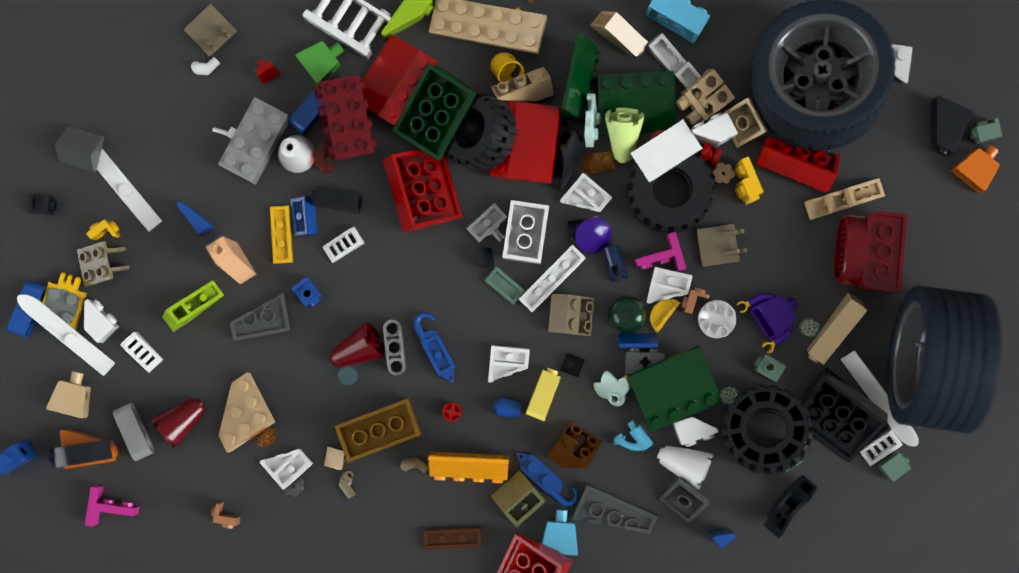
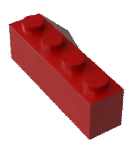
[756,137,840,193]

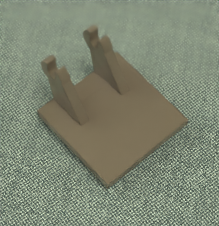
[183,4,237,57]
[696,224,747,267]
[77,241,130,287]

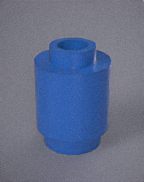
[493,397,522,419]

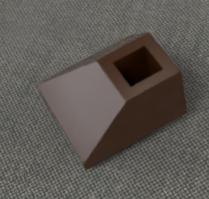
[546,420,602,468]

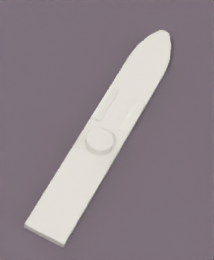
[97,149,162,232]
[17,294,115,376]
[840,350,919,447]

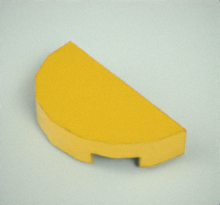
[650,299,681,333]

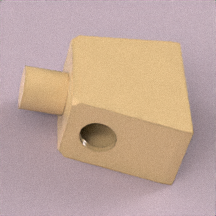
[46,371,91,418]

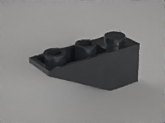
[548,127,586,191]

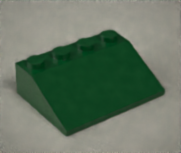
[560,32,600,123]
[392,64,477,161]
[596,71,675,136]
[627,345,722,432]

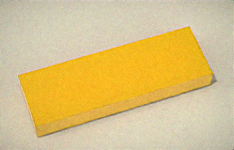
[270,205,293,264]

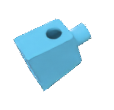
[541,509,578,556]

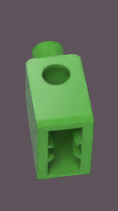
[295,41,344,83]

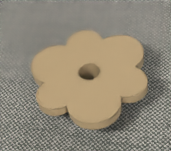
[712,163,735,184]

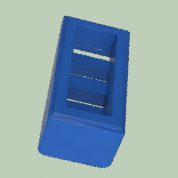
[176,201,214,236]

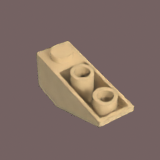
[491,67,554,102]

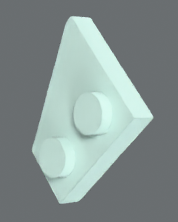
[584,93,601,147]

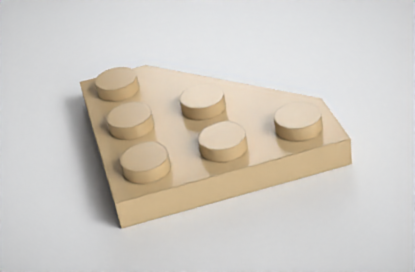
[218,373,275,452]

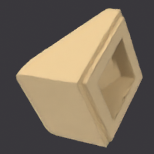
[323,447,345,470]

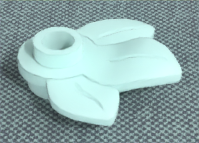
[594,371,630,406]

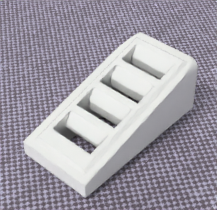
[323,226,365,263]
[120,332,164,373]
[860,427,903,466]

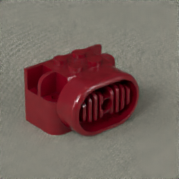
[834,211,908,294]

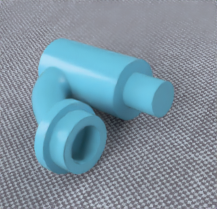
[612,420,653,451]

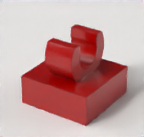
[254,58,280,85]

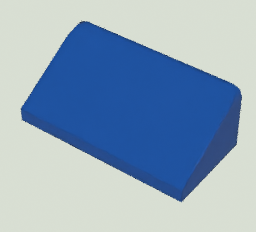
[290,196,317,237]
[618,333,658,348]
[707,528,736,548]

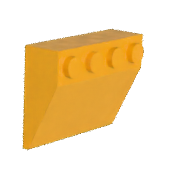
[428,451,509,483]

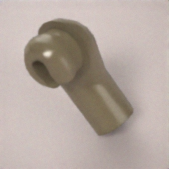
[400,456,429,473]
[339,470,356,500]

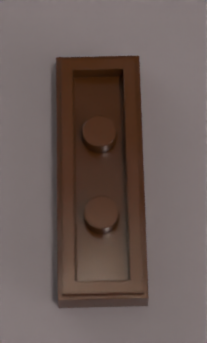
[423,527,482,549]

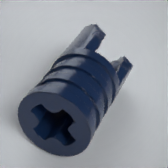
[603,245,628,282]

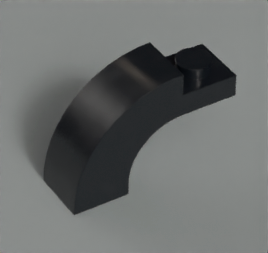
[49,439,113,468]
[763,475,817,538]

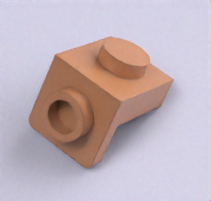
[681,287,710,314]
[211,501,241,529]

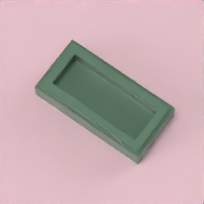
[484,266,525,305]

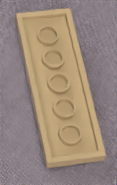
[429,0,547,54]

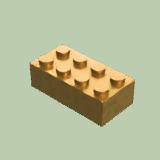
[334,398,422,463]

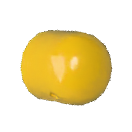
[490,52,524,83]

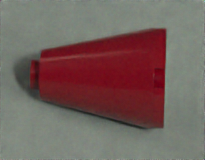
[330,322,385,368]
[149,397,205,449]

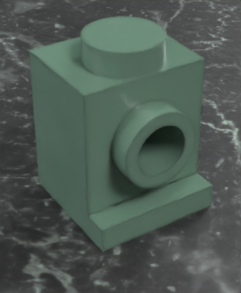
[969,118,1002,144]

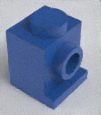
[291,277,323,308]

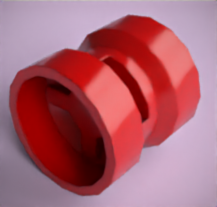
[699,142,723,167]

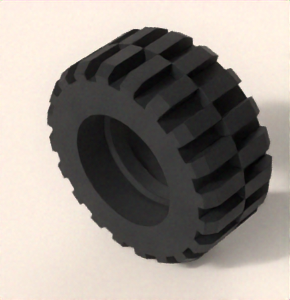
[446,93,517,171]

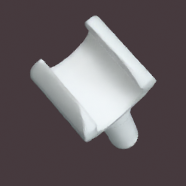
[212,127,237,139]

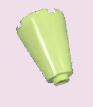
[605,107,644,163]

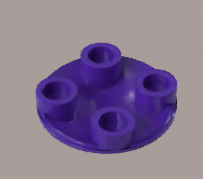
[574,216,612,253]

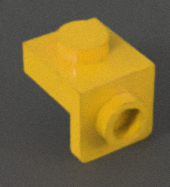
[86,219,121,241]

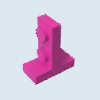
[634,232,687,272]
[85,485,140,527]

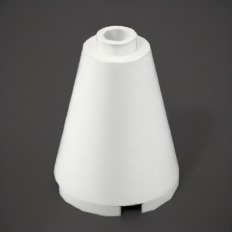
[278,135,316,173]
[657,445,713,490]

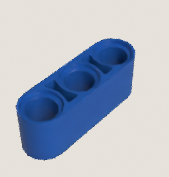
[288,90,320,135]
[7,280,47,338]

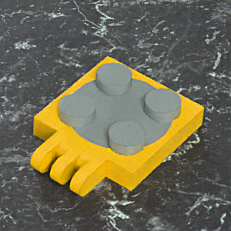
[42,272,87,330]

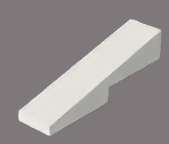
[645,33,701,90]

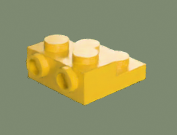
[734,156,764,205]

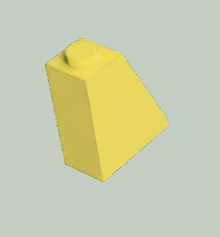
[526,368,561,421]

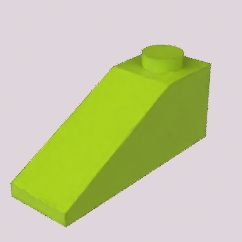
[381,0,434,39]
[162,280,224,332]

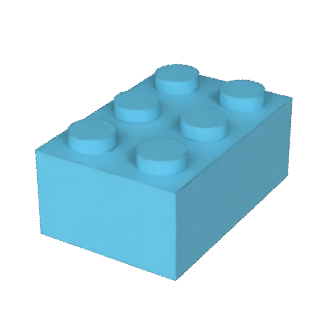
[645,0,710,44]

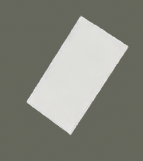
[630,120,702,183]

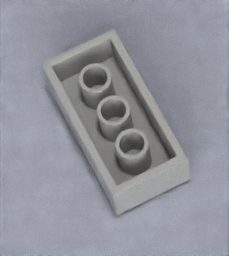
[218,97,290,185]

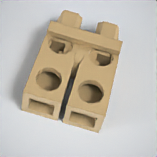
[675,69,735,125]

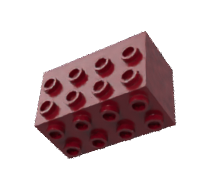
[314,75,376,160]

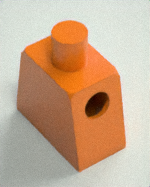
[950,145,1000,194]

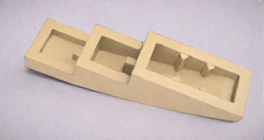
[804,178,885,220]

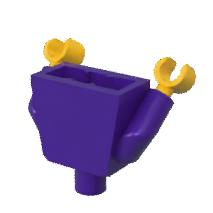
[737,293,798,353]

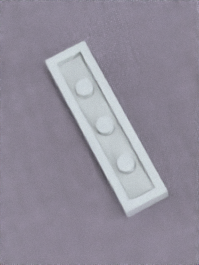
[519,245,586,312]

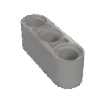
[383,320,406,375]
[113,402,154,461]

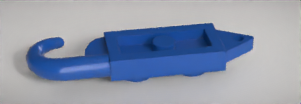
[413,312,456,383]
[517,452,579,507]

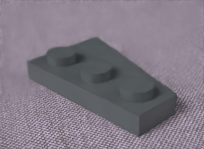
[230,293,291,341]

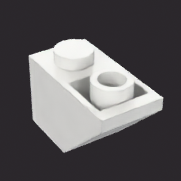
[84,299,119,343]
[672,416,718,447]

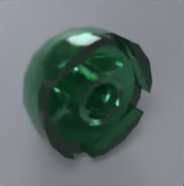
[608,296,646,333]

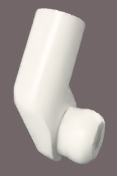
[191,57,221,75]

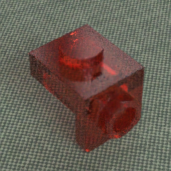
[313,143,337,173]

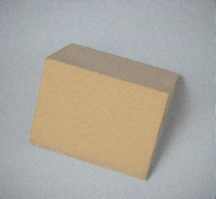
[721,97,767,148]

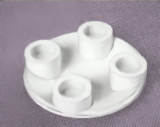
[698,300,736,338]

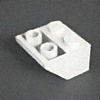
[691,112,738,148]

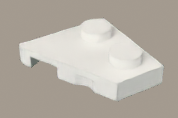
[260,449,313,490]

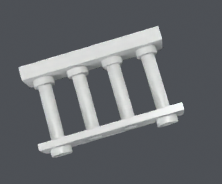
[302,0,391,60]

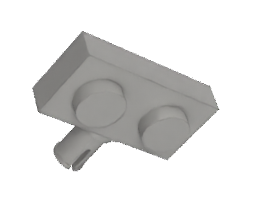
[466,203,507,243]

